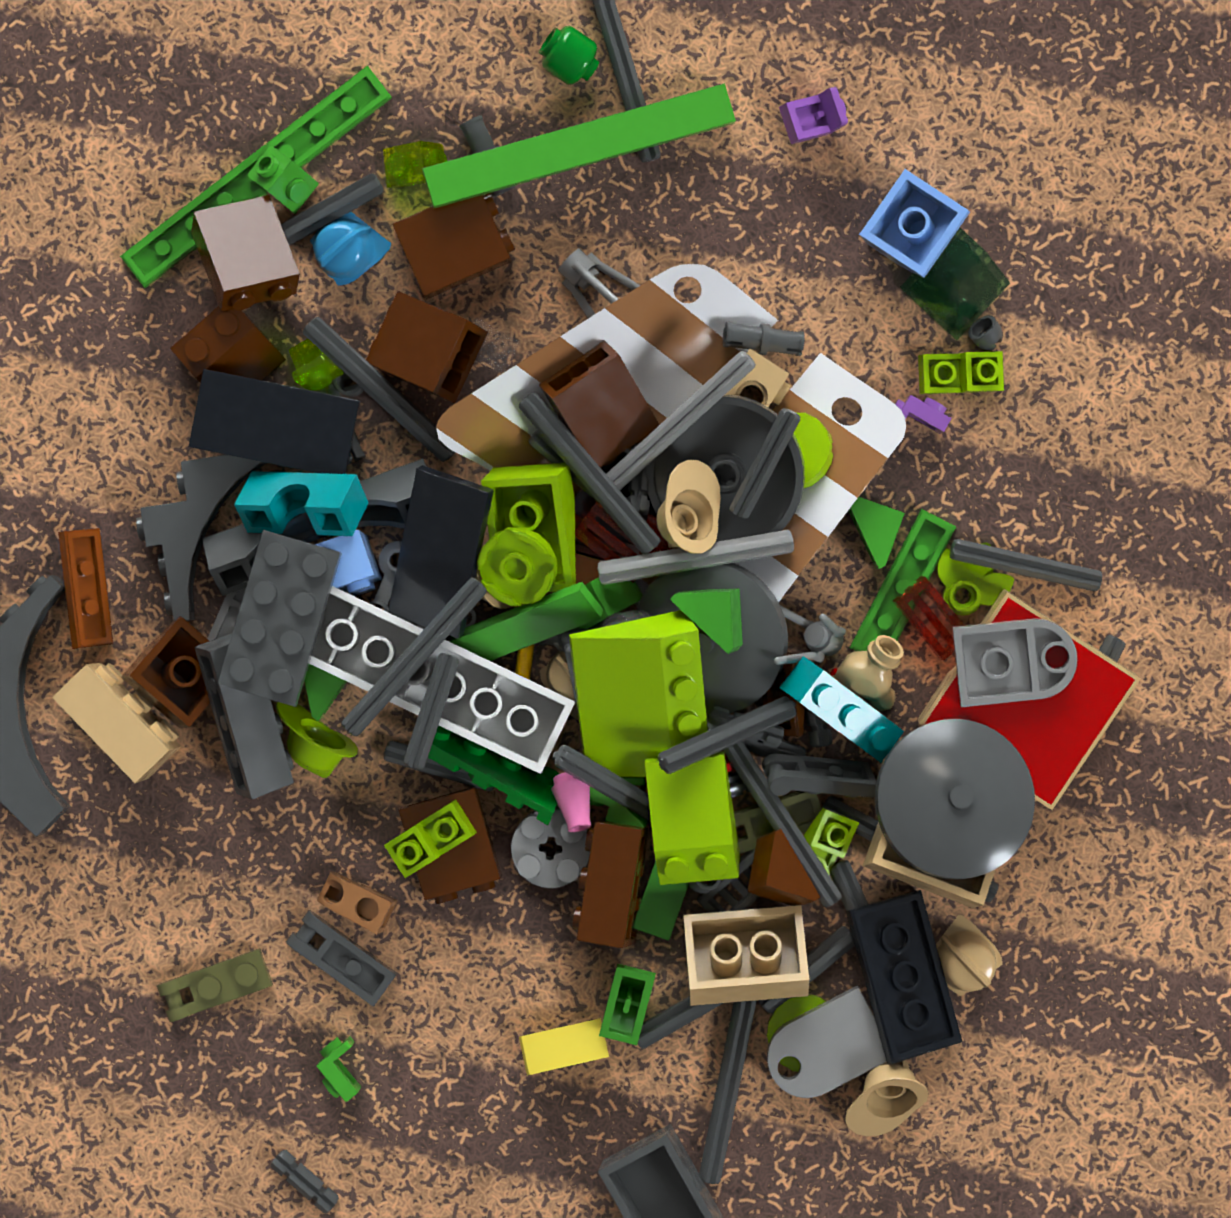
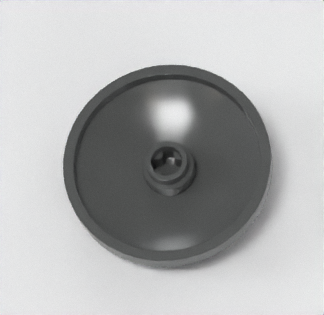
[646,395,805,542]
[634,563,788,714]
[875,719,1035,880]

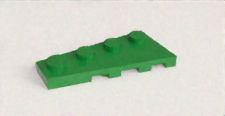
[428,725,559,825]

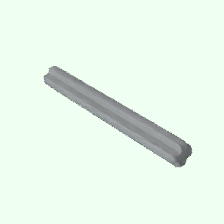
[606,351,756,490]
[597,530,794,585]

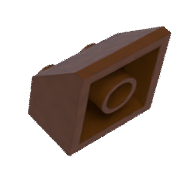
[170,306,286,383]
[121,616,210,728]

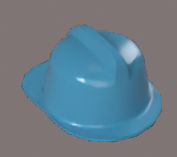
[310,212,391,286]

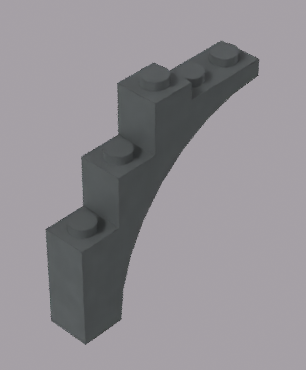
[136,455,266,621]
[0,575,71,837]

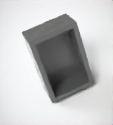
[598,1124,724,1218]

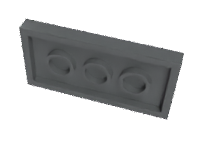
[218,530,342,707]

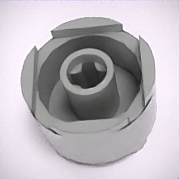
[511,806,590,888]

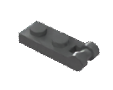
[762,754,876,798]
[286,910,397,1007]

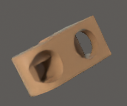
[317,871,398,935]

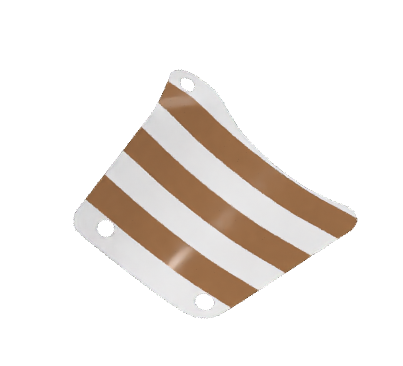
[436,264,906,606]

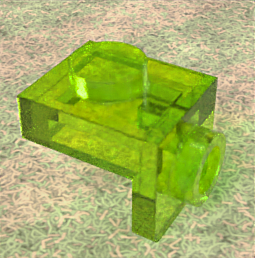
[383,141,447,188]
[289,339,343,391]

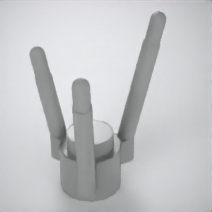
[558,248,640,318]
[774,605,846,665]

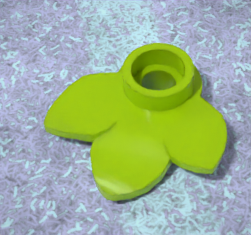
[937,542,1014,616]

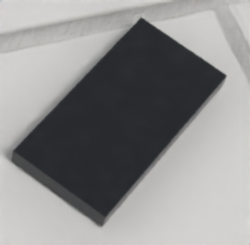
[188,369,360,474]
[388,465,494,638]
[845,890,963,1064]

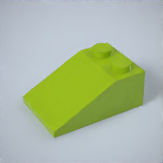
[481,463,576,592]
[645,752,740,885]

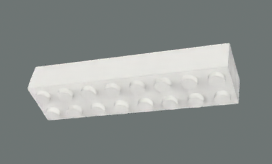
[309,586,575,774]

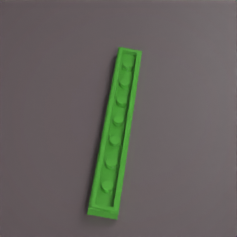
[120,65,392,288]
[422,83,736,208]

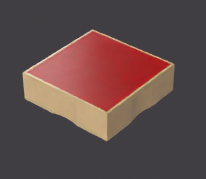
[917,589,1141,810]

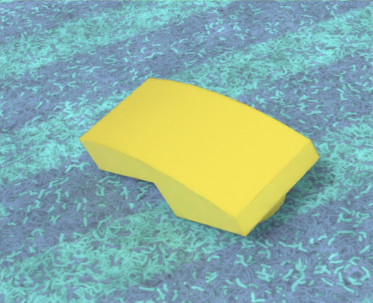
[519,1018,609,1076]

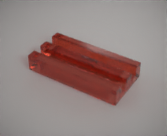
[575,502,659,583]
[893,575,965,661]

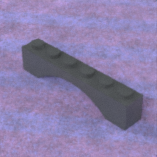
[202,458,427,596]

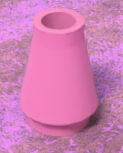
[551,772,591,832]

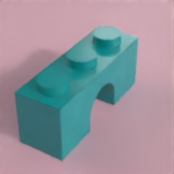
[234,471,369,537]
[780,656,904,763]

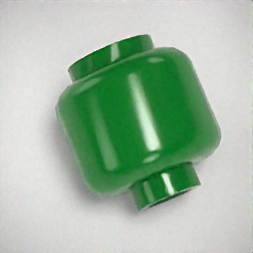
[539,25,599,85]

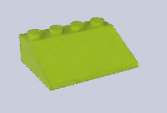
[569,610,708,777]

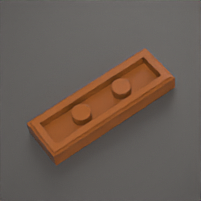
[58,528,114,649]

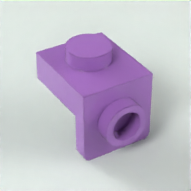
[779,87,848,144]
[895,395,952,434]

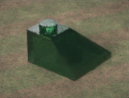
[900,228,1010,341]

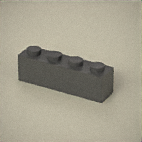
[194,633,294,800]

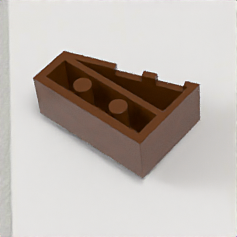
[572,821,648,948]

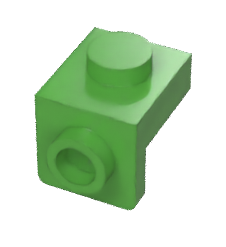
[248,146,319,214]
[316,1036,361,1102]

